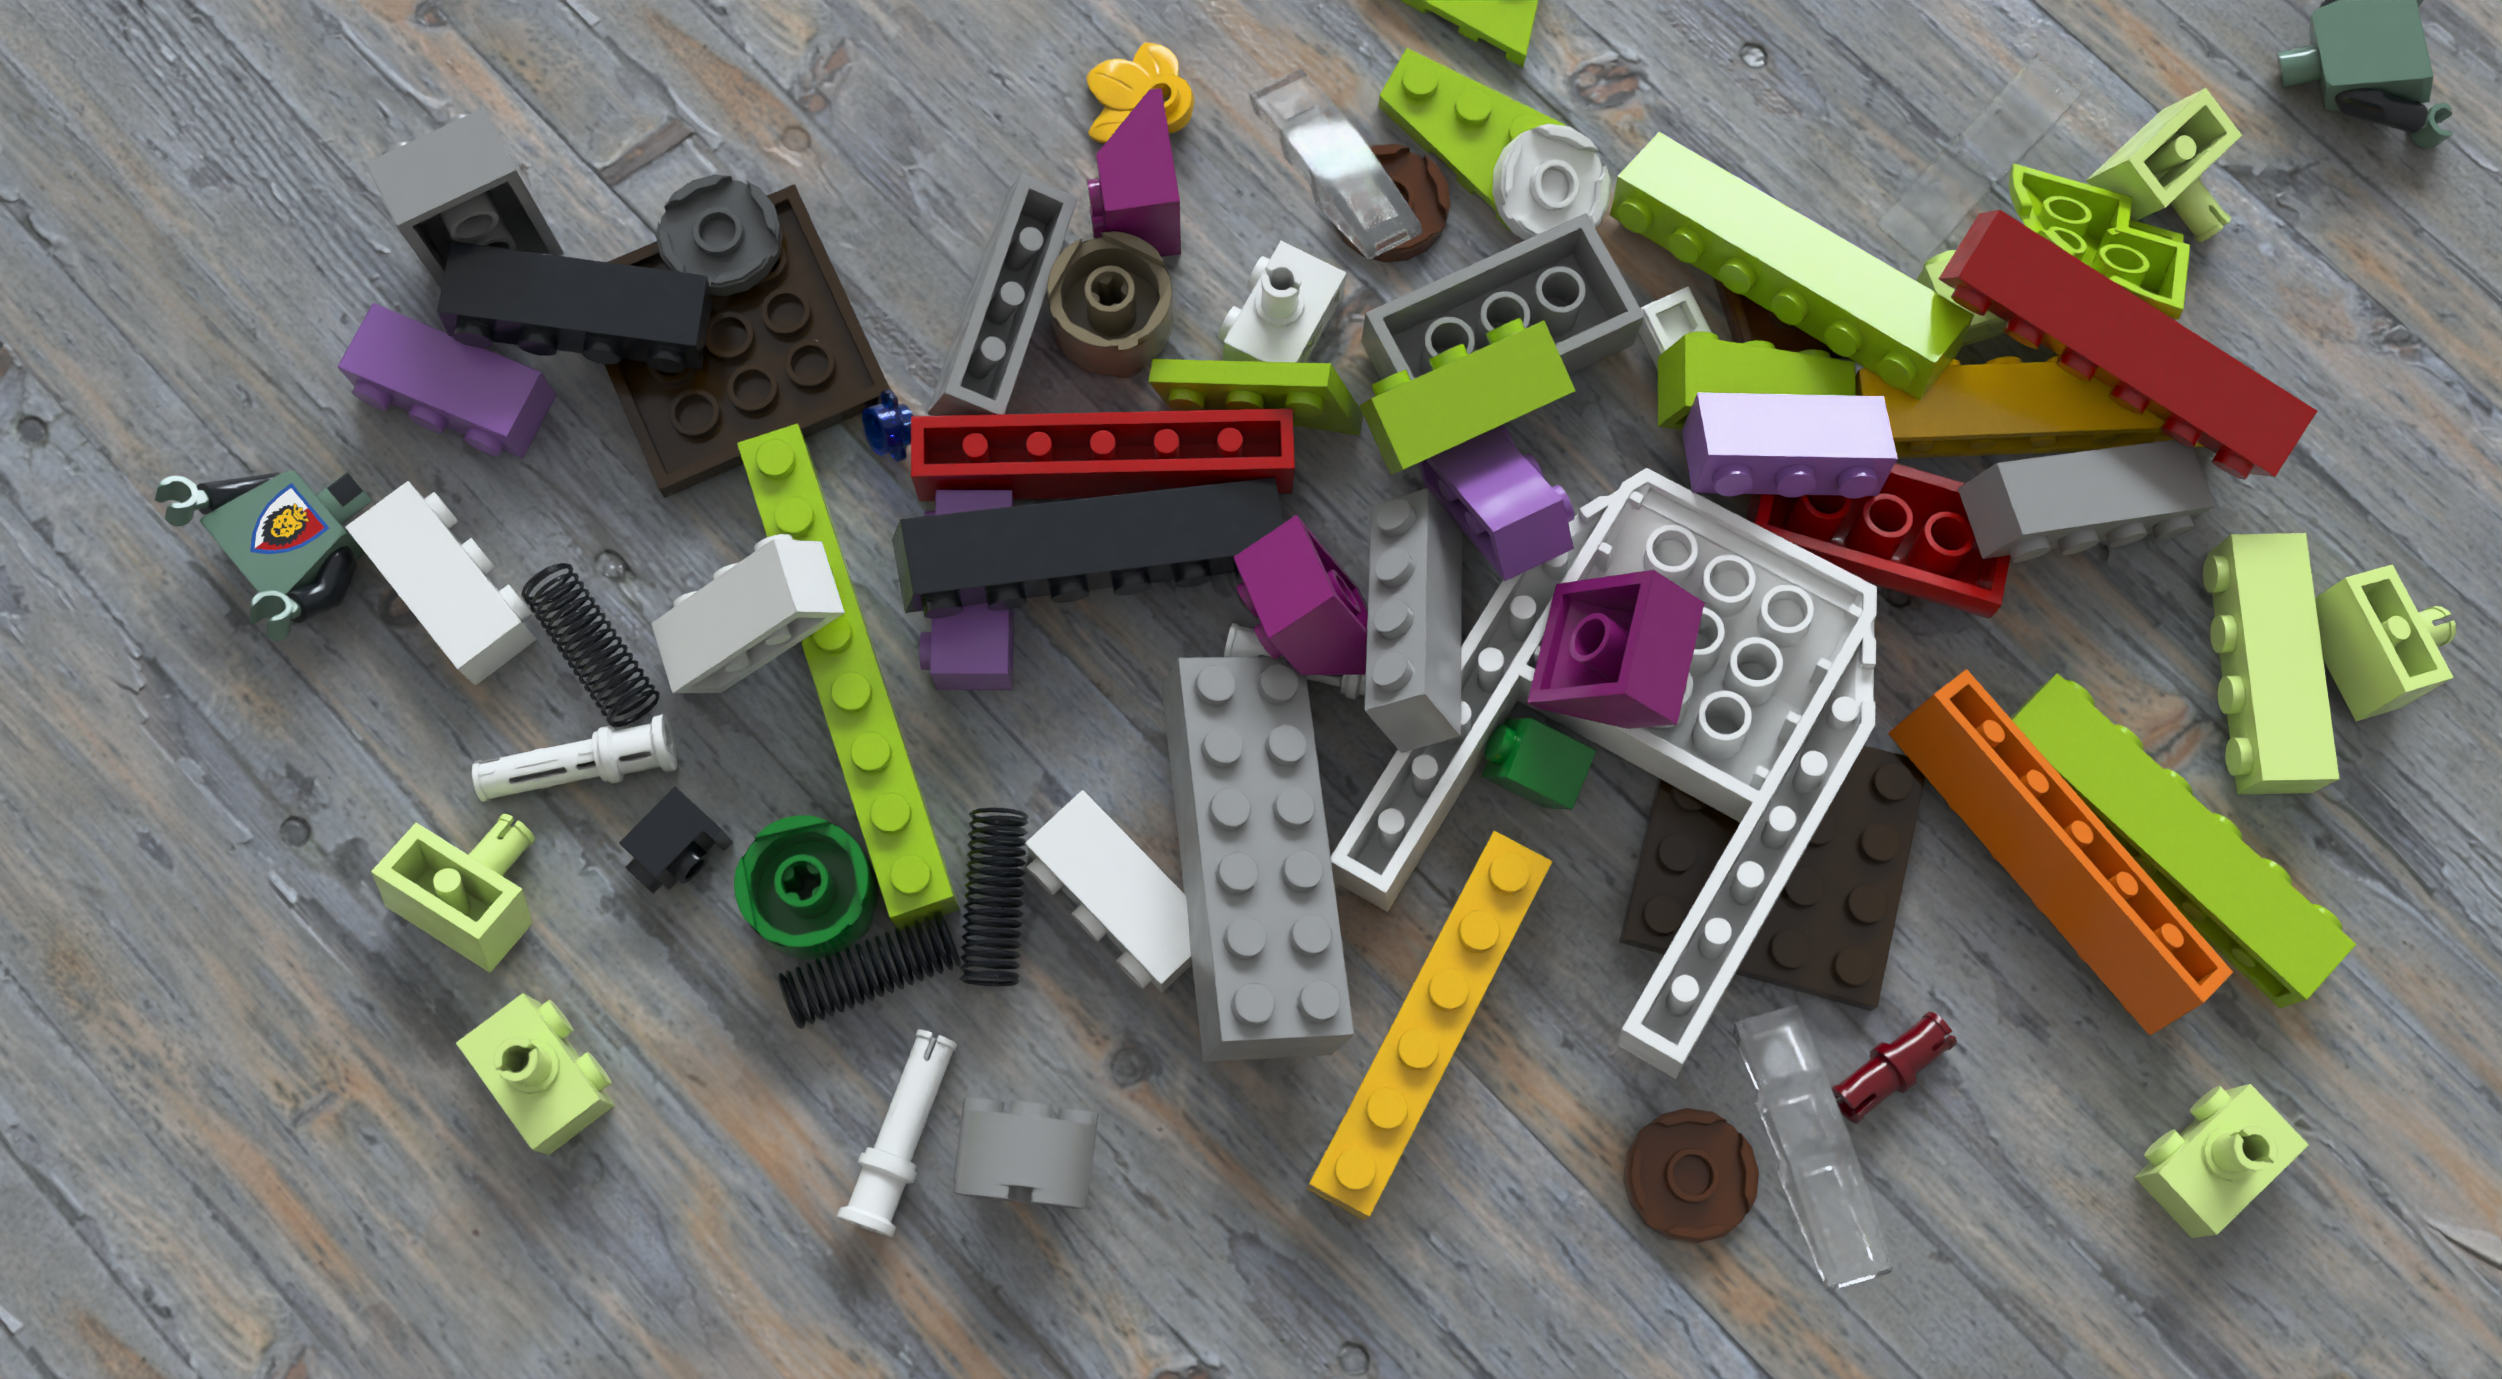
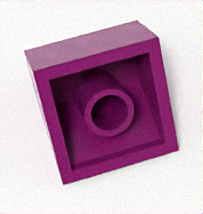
[1087,88,1181,257]
[1233,515,1368,675]
[1527,570,1705,729]

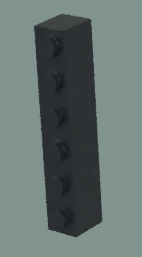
[892,477,1284,619]

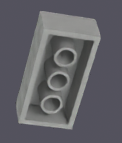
[1361,213,1645,380]

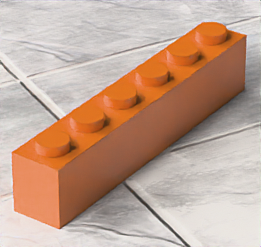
[1888,669,2233,1036]

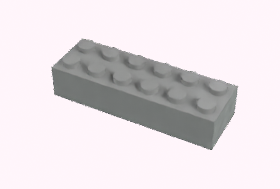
[1161,657,1354,1062]

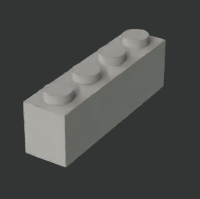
[927,173,1078,416]
[1958,440,2216,563]
[1365,488,1462,753]

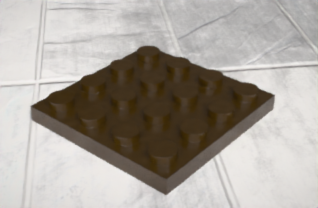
[604,184,894,498]
[1619,745,1925,1011]

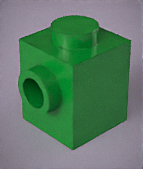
[1481,718,1597,810]

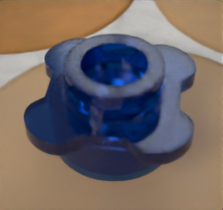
[862,389,913,462]

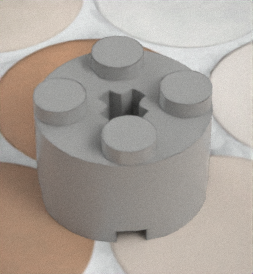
[953,1097,1099,1209]

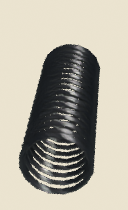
[521,563,660,727]
[959,808,1029,986]
[778,911,961,1030]

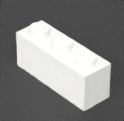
[345,481,537,686]
[651,534,845,693]
[1025,790,1192,993]

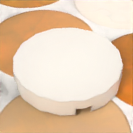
[1492,124,1611,240]

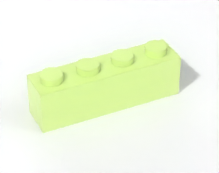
[2203,533,2339,795]

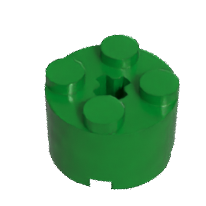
[734,815,878,959]

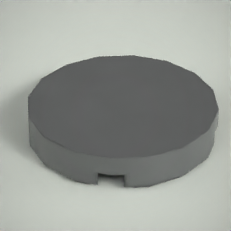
[656,174,783,297]

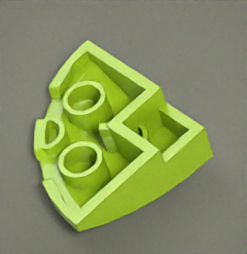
[2008,163,2190,320]

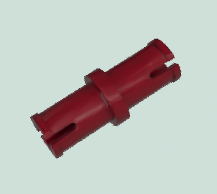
[1829,1012,1957,1124]

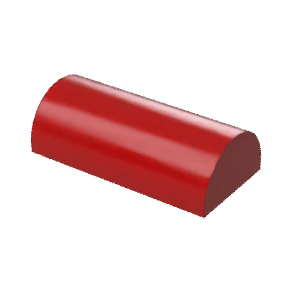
[1746,463,2011,618]

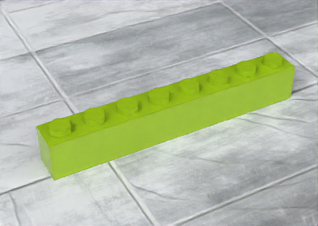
[737,423,961,930]

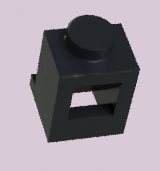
[619,786,733,894]

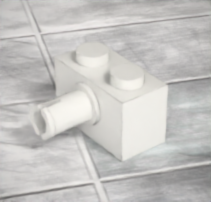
[1218,241,1346,363]

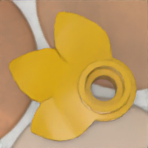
[1086,43,1194,144]

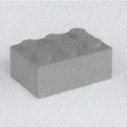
[365,108,563,288]

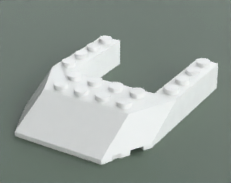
[1331,468,1877,1079]

